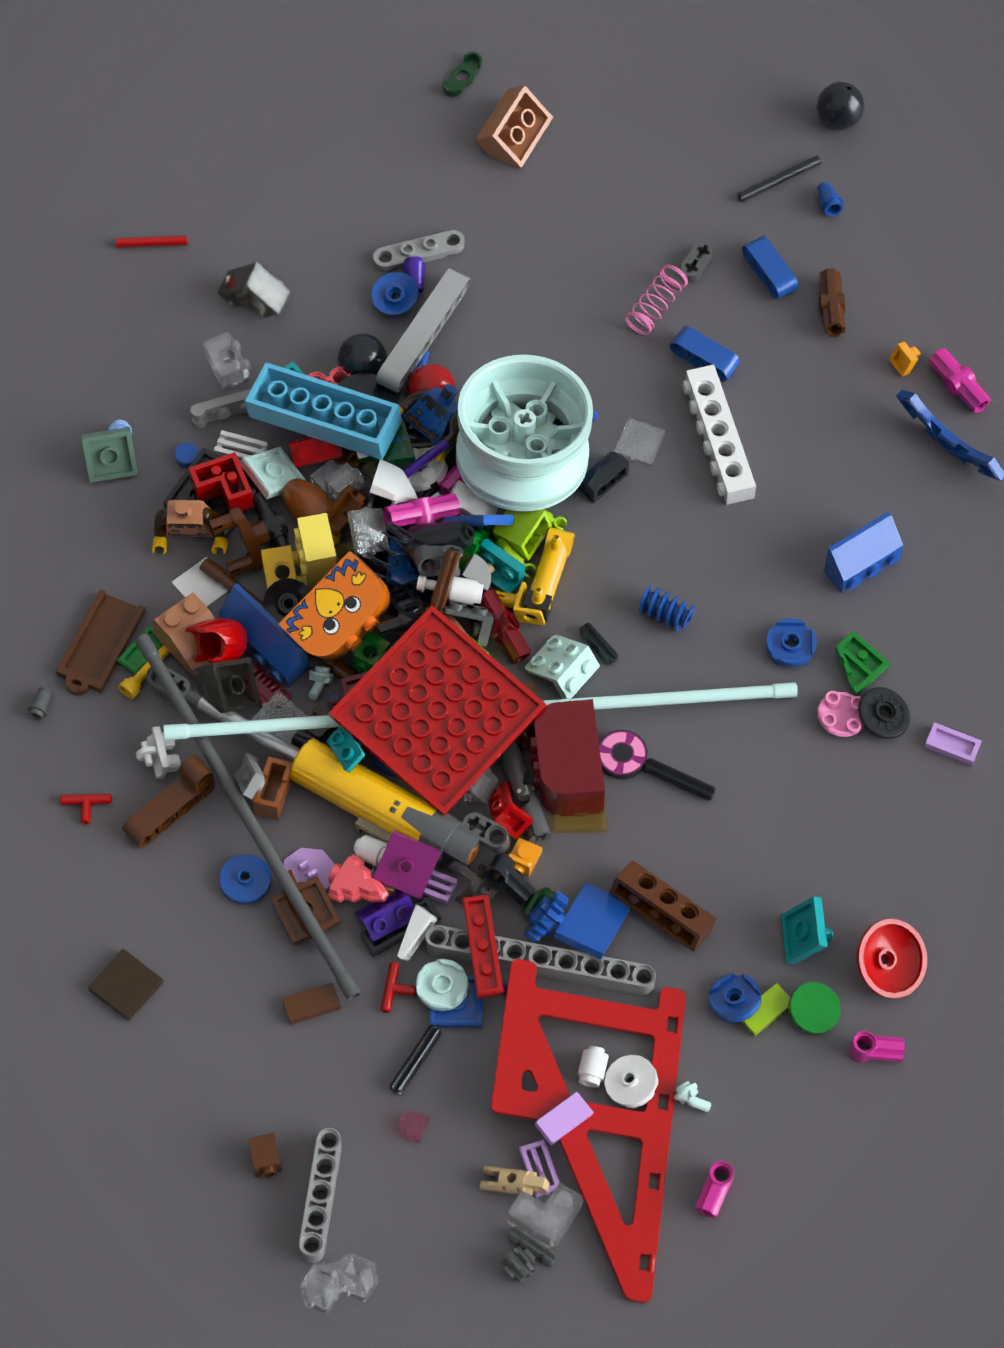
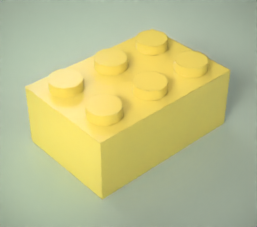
[294,513,337,591]

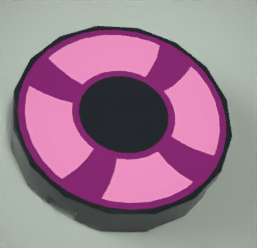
[599,730,648,779]

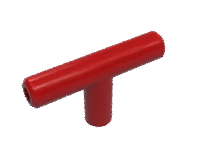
[60,794,112,824]
[380,961,417,1013]

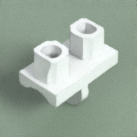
[136,726,181,779]

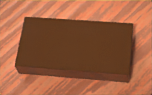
[282,982,341,1025]

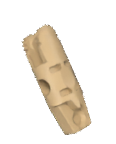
[479,1166,550,1196]

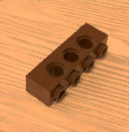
[609,860,717,952]

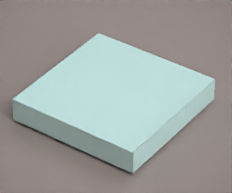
[240,447,305,499]

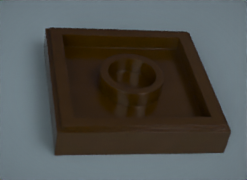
[88,949,163,1021]

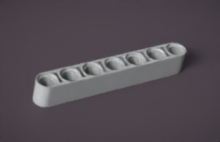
[375,268,471,393]

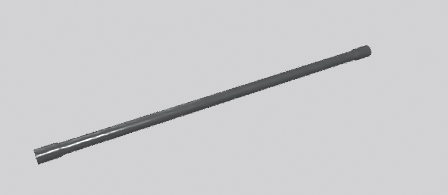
[135,634,361,1001]

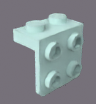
[525,635,600,699]

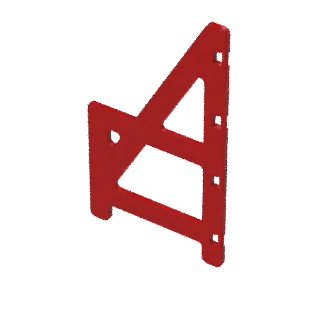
[490,959,686,1303]

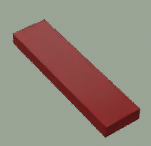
[462,894,504,999]

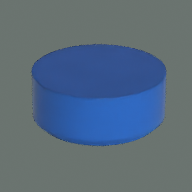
[175,442,199,468]

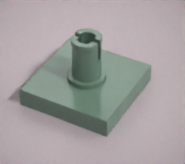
[81,427,138,483]

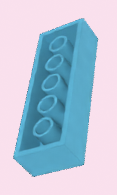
[245,362,402,460]

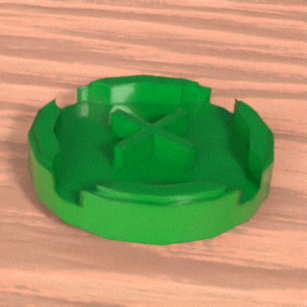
[788,982,841,1035]

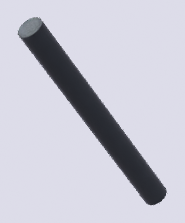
[737,155,821,202]

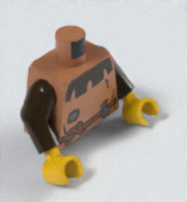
[152,500,229,554]

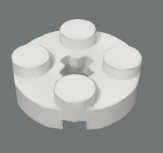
[408,448,448,491]

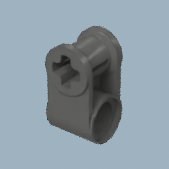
[413,545,463,577]

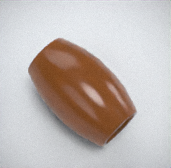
[281,478,334,520]

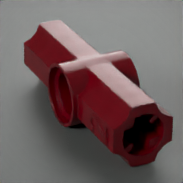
[477,590,531,664]

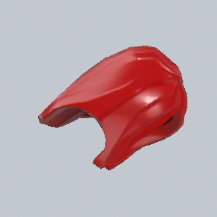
[185,618,248,663]

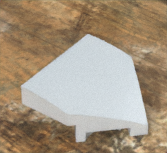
[370,460,418,506]

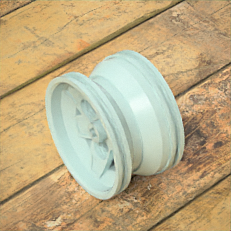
[456,355,593,511]

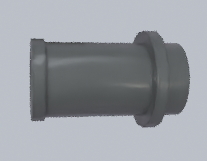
[27,687,53,721]

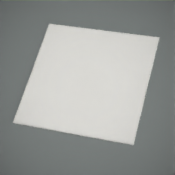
[172,557,228,607]

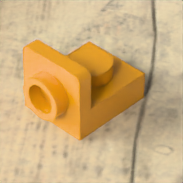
[508,838,542,877]

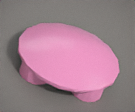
[817,691,864,737]

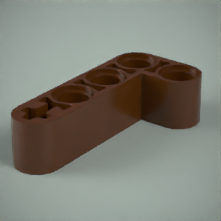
[122,755,215,848]

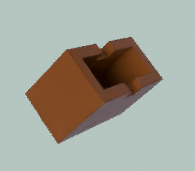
[253,756,293,820]

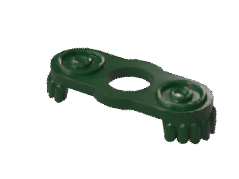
[442,51,482,97]

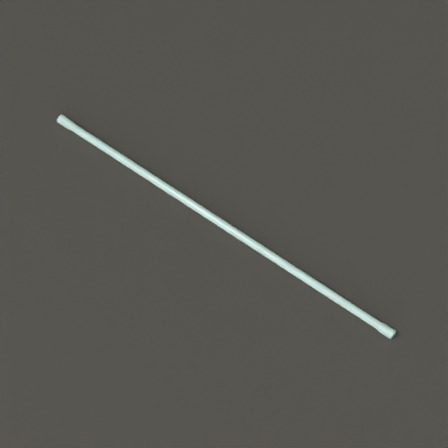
[163,682,797,740]

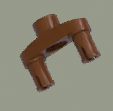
[209,506,270,578]

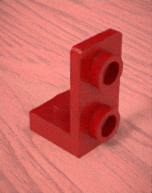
[488,781,533,839]

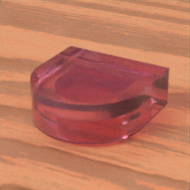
[398,1111,429,1143]

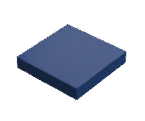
[444,515,514,526]
[429,975,483,1028]

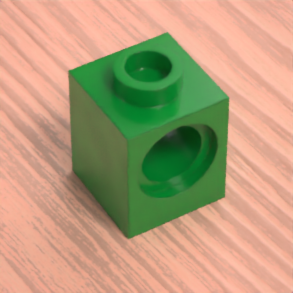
[353,632,391,673]

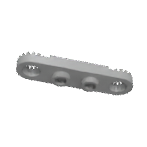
[373,230,465,272]

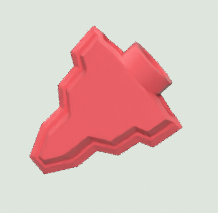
[328,854,389,903]

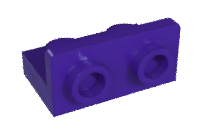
[354,890,414,941]

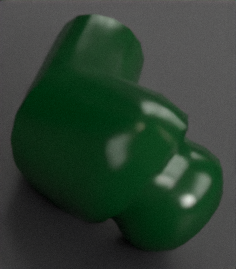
[521,887,555,916]

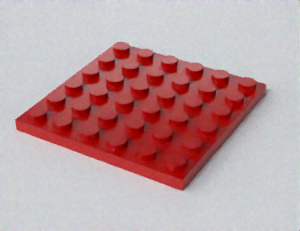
[328,605,547,815]

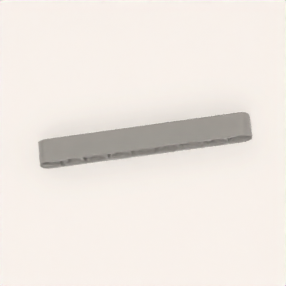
[425,925,656,996]

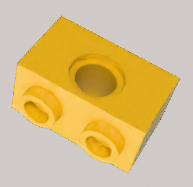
[261,545,302,589]

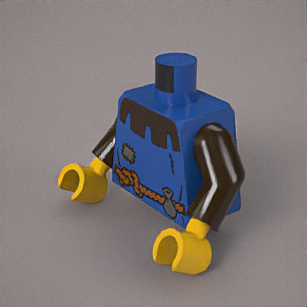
[398,384,459,462]

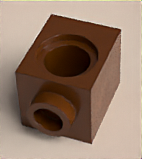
[248,1133,282,1178]

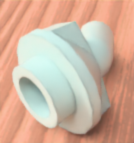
[308,666,334,700]
[674,1081,711,1112]

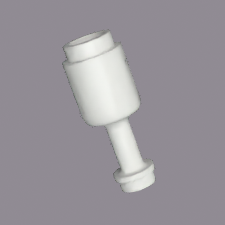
[416,575,484,606]

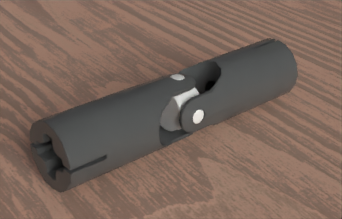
[500,743,551,844]

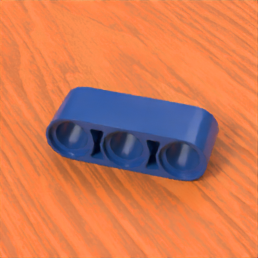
[742,236,798,299]
[669,326,740,382]

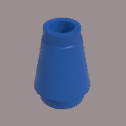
[817,182,843,216]

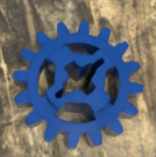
[524,891,569,943]

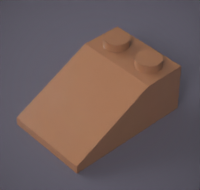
[153,592,237,686]

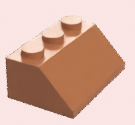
[475,85,553,168]

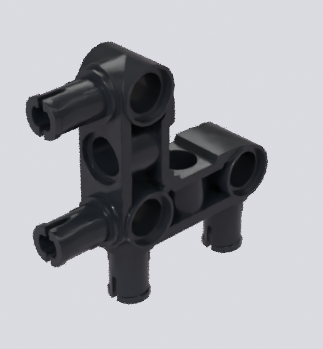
[376,576,438,639]

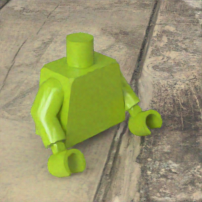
[489,509,567,582]

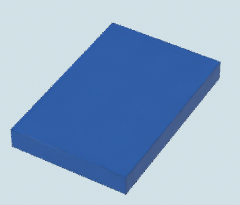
[554,882,631,959]

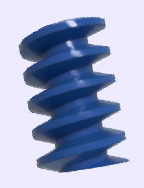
[639,584,696,632]

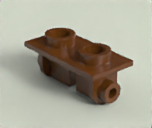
[325,485,366,537]

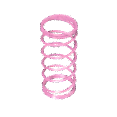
[625,264,688,335]

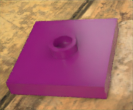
[373,830,441,899]

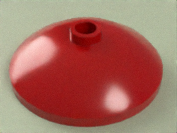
[856,919,927,998]

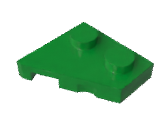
[835,631,890,696]

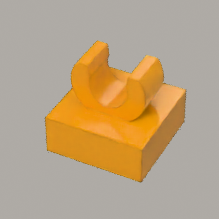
[888,342,921,377]

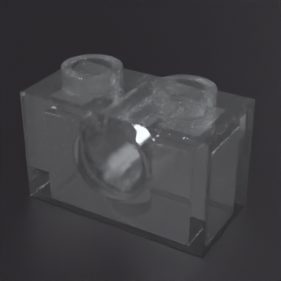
[202,332,251,392]

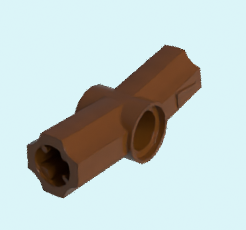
[819,268,845,337]

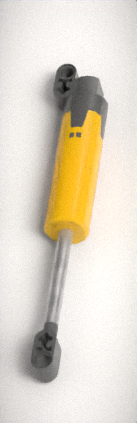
[147,667,510,870]

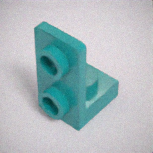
[327,726,365,773]

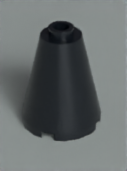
[403,521,475,569]

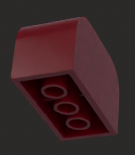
[530,699,605,817]

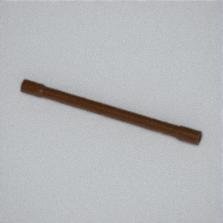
[199,558,358,679]

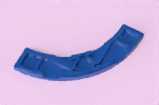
[896,390,1004,481]

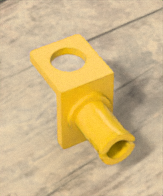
[496,582,545,626]

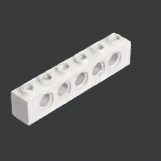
[682,365,756,505]

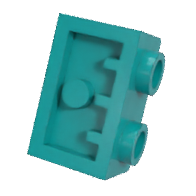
[480,538,525,593]

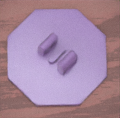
[284,848,335,891]

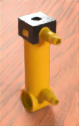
[523,527,575,622]

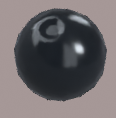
[816,82,864,130]
[338,333,387,375]

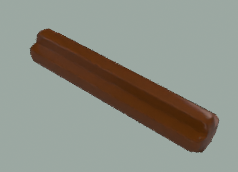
[429,550,460,614]

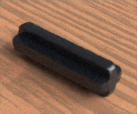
[579,622,618,665]

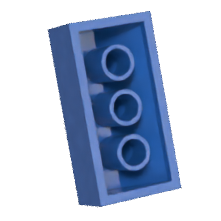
[218,583,311,688]

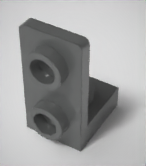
[443,601,494,647]

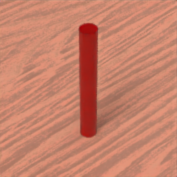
[116,236,188,248]

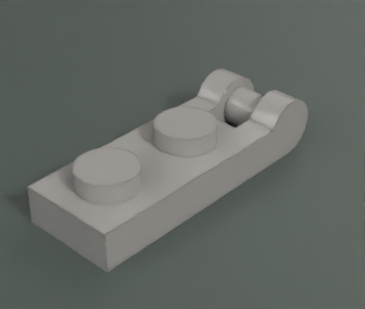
[191,389,251,428]
[234,753,265,799]

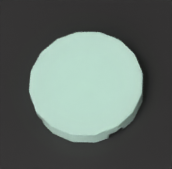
[416,959,469,1011]

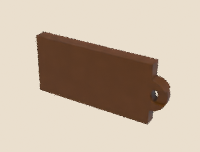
[55,589,146,695]

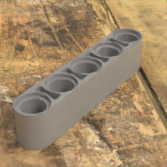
[299,1128,342,1264]

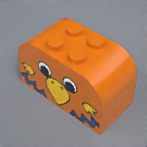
[279,551,390,660]

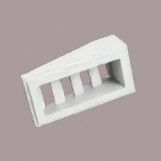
[397,905,437,961]

